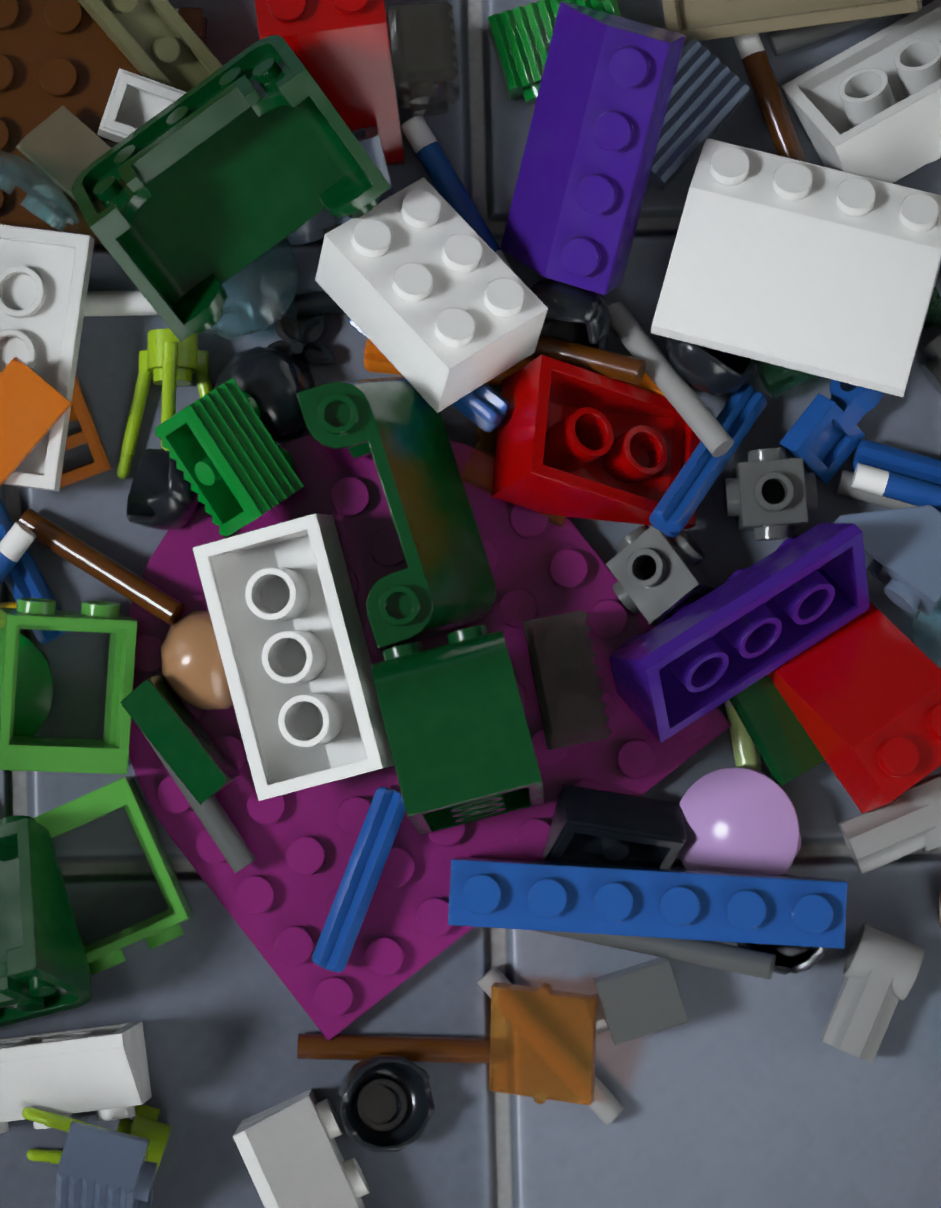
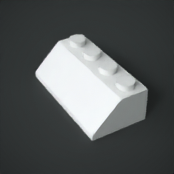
[781,0,941,183]
[193,513,394,801]
[0,1021,152,1134]
[233,1089,370,1208]

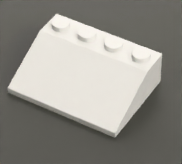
[651,138,941,397]

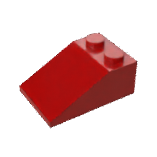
[255,0,405,166]
[491,355,700,530]
[768,601,941,814]

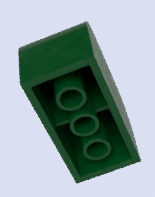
[370,625,544,836]

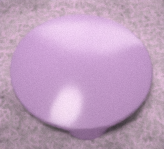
[678,767,802,875]

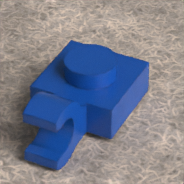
[780,379,884,485]

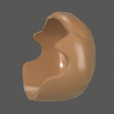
[160,611,233,710]

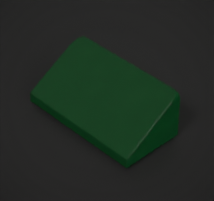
[120,675,240,805]
[729,675,825,786]

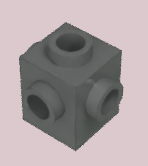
[724,448,817,541]
[606,525,717,626]

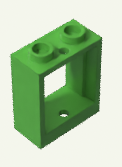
[0,597,137,774]
[34,776,194,976]

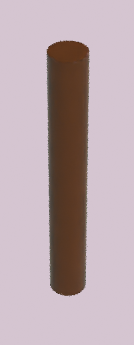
[528,334,646,385]
[18,509,185,625]
[297,1033,490,1064]

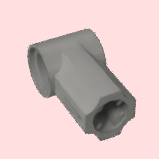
[838,773,941,874]
[820,923,925,1063]

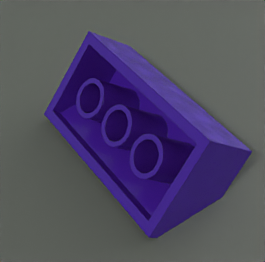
[500,1,686,295]
[609,523,870,743]

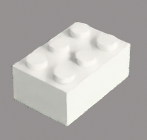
[315,177,548,413]

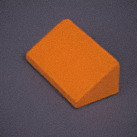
[0,357,73,487]

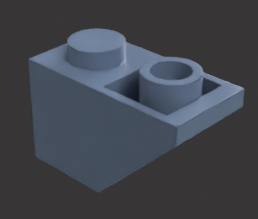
[834,505,941,617]

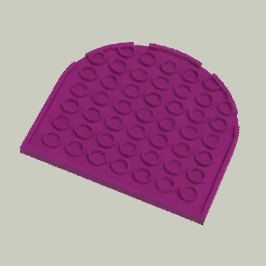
[128,435,731,1041]

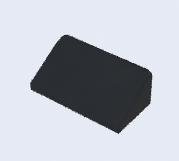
[544,785,687,869]

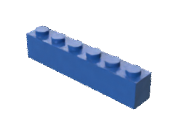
[448,857,848,949]

